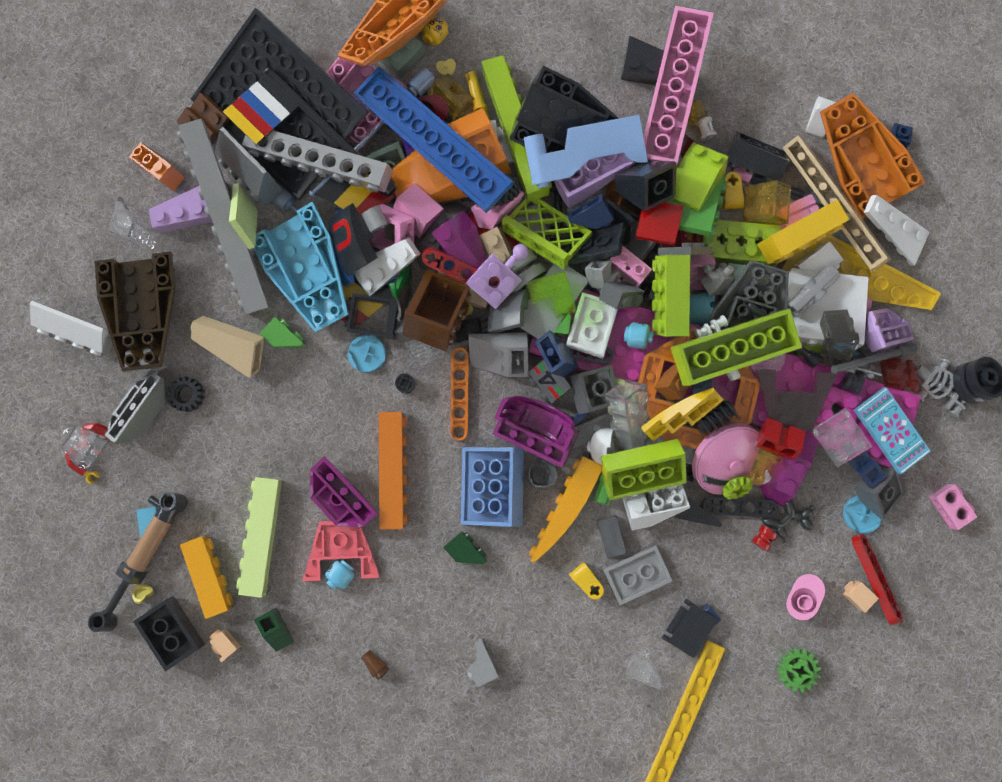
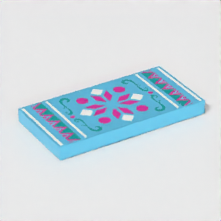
[854,387,931,474]

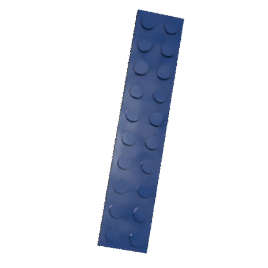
[353,66,514,213]

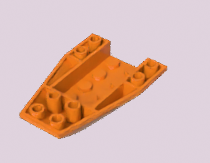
[338,0,448,66]
[820,93,926,219]
[391,108,512,203]

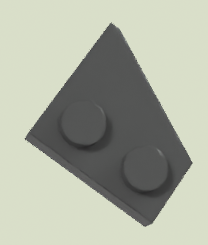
[658,243,712,256]

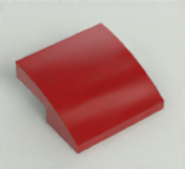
[636,202,684,246]

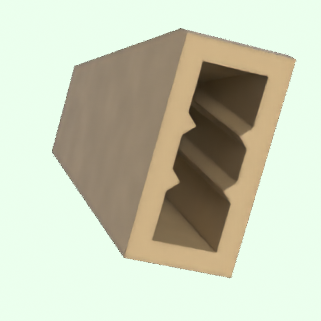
[190,316,264,378]

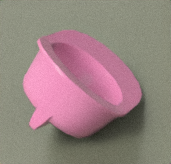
[786,574,825,620]

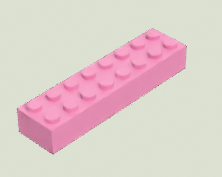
[643,6,714,169]

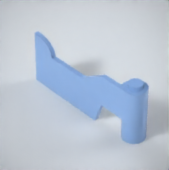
[524,115,648,189]

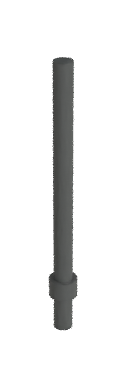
[831,344,917,374]

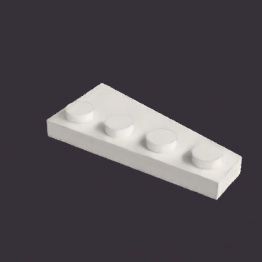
[864,195,930,266]
[353,238,420,296]

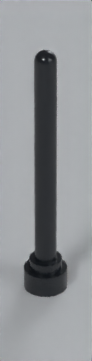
[747,303,822,368]

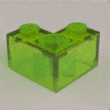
[526,272,576,318]

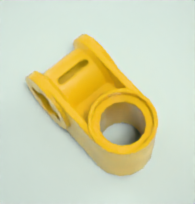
[721,172,744,210]
[569,562,604,600]

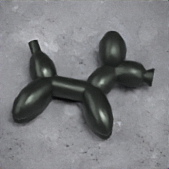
[762,500,816,543]

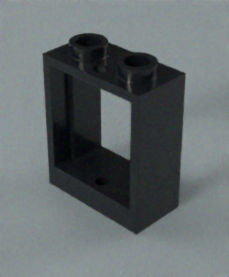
[344,293,399,340]

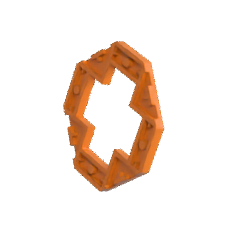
[635,327,760,450]

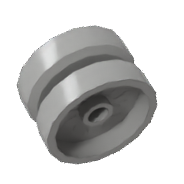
[511,249,547,293]

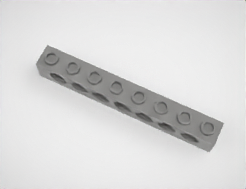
[242,131,393,193]

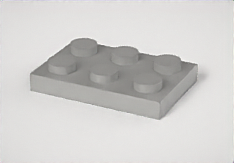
[603,545,672,605]

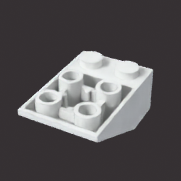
[622,484,690,530]

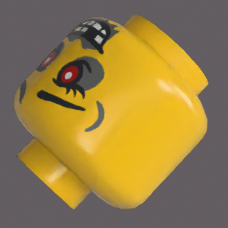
[421,17,449,46]

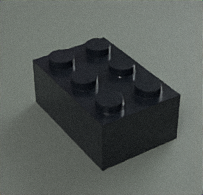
[133,596,205,672]

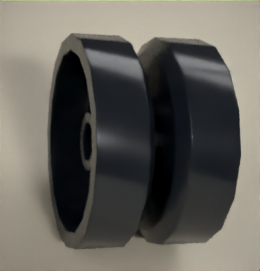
[953,357,1002,404]

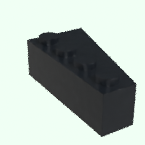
[621,36,699,87]

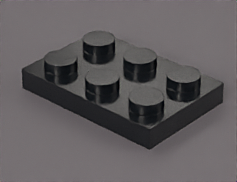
[566,222,626,265]

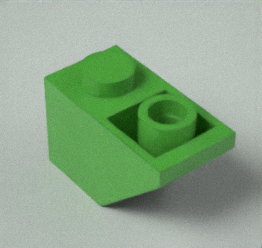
[259,317,306,349]

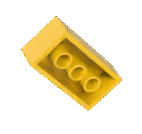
[757,199,849,264]

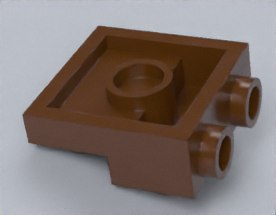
[177,92,230,145]

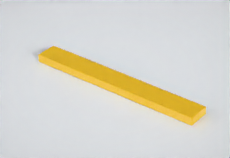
[645,640,726,782]

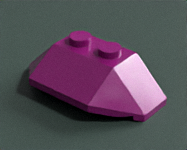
[756,434,818,507]
[310,456,378,527]

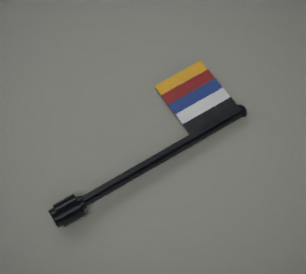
[223,67,397,198]

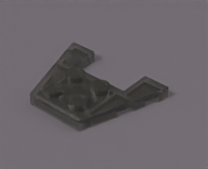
[756,369,836,431]

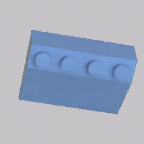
[461,447,524,527]

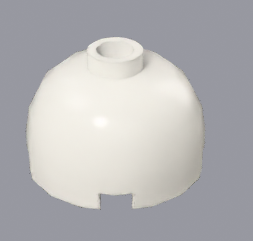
[587,428,619,465]

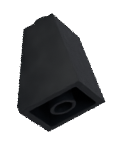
[615,160,677,211]

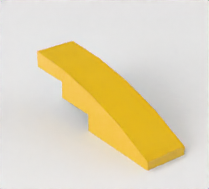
[641,388,723,442]

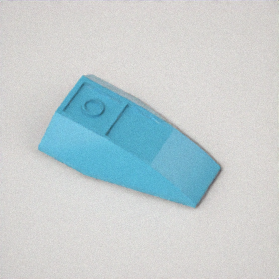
[253,202,349,332]

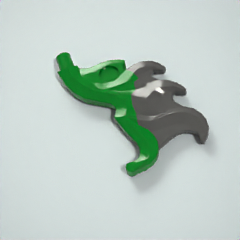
[390,264,412,322]

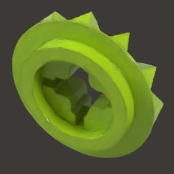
[722,476,753,500]

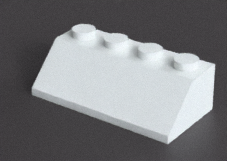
[30,301,113,356]

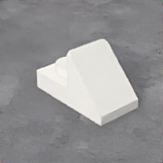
[805,96,836,138]

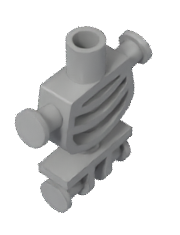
[914,359,969,418]

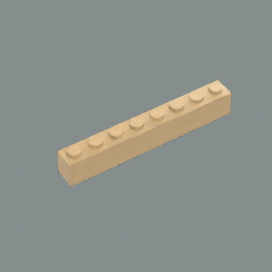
[782,135,891,271]

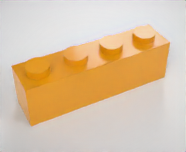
[180,535,233,619]

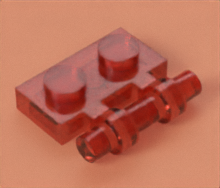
[880,357,920,392]

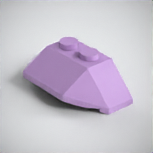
[865,308,915,352]

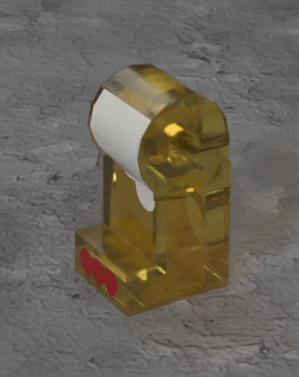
[749,448,783,485]

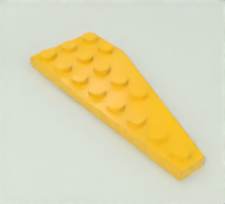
[781,235,941,310]

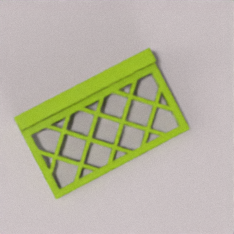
[502,199,592,270]

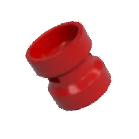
[751,525,778,552]

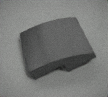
[488,290,528,333]

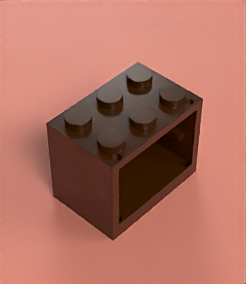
[402,269,472,352]

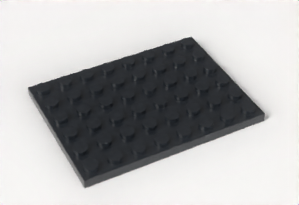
[191,8,369,200]

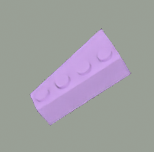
[149,181,227,233]

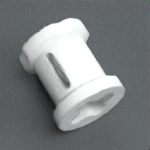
[696,116,717,141]

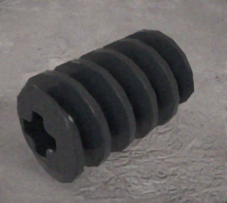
[694,398,738,438]

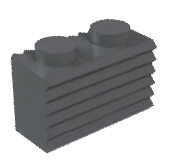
[599,281,644,309]

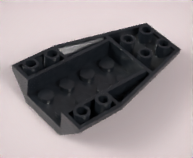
[510,65,620,153]

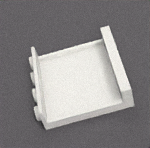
[787,268,868,351]

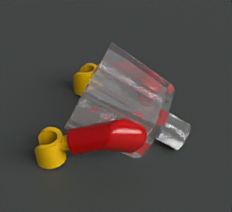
[62,423,110,484]

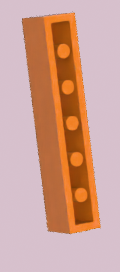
[379,412,408,529]

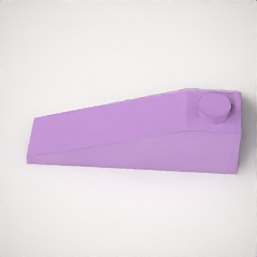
[554,153,636,208]

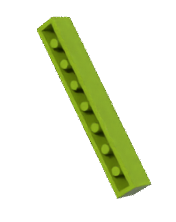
[482,55,552,202]

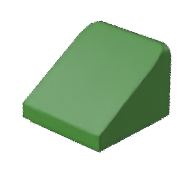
[554,315,571,337]

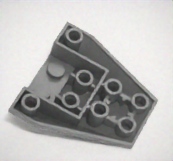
[708,260,789,332]

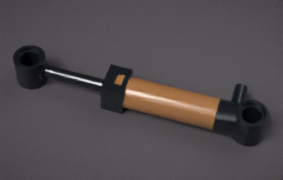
[88,492,187,632]

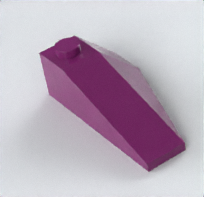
[432,211,495,286]

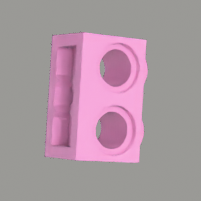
[929,484,977,530]

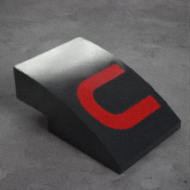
[331,203,378,276]

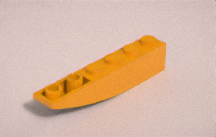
[529,456,602,563]

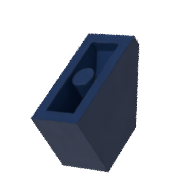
[568,194,614,229]
[535,330,578,377]

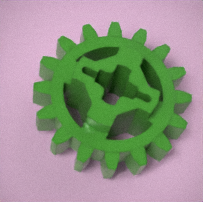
[776,648,821,693]

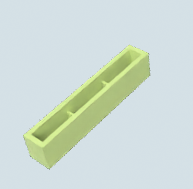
[237,477,282,598]

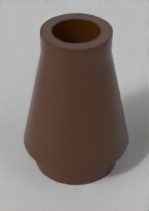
[361,650,389,680]

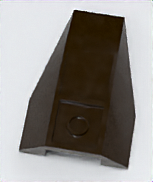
[94,251,175,372]

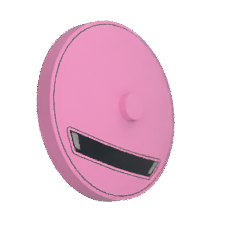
[692,423,767,494]

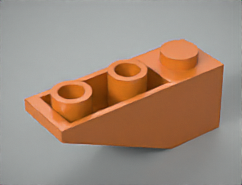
[129,143,185,192]

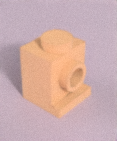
[209,629,241,662]

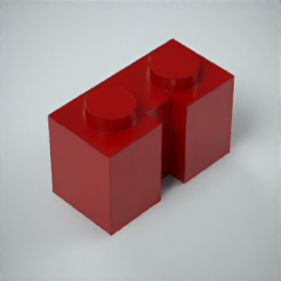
[756,418,806,460]

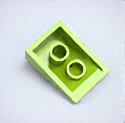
[672,142,728,211]

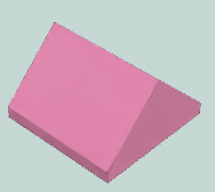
[393,183,444,238]

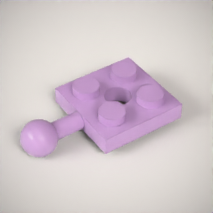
[466,244,529,309]

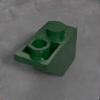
[443,531,487,564]
[254,607,294,652]

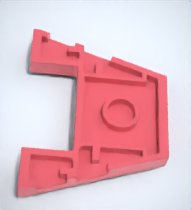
[303,521,380,581]

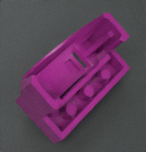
[493,396,580,468]

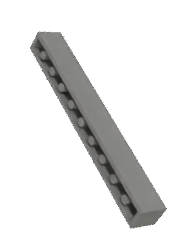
[177,119,270,314]

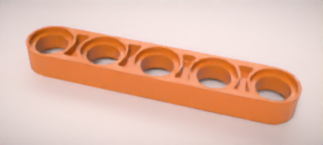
[451,347,469,441]

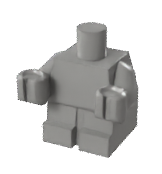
[585,259,621,293]
[701,263,734,296]

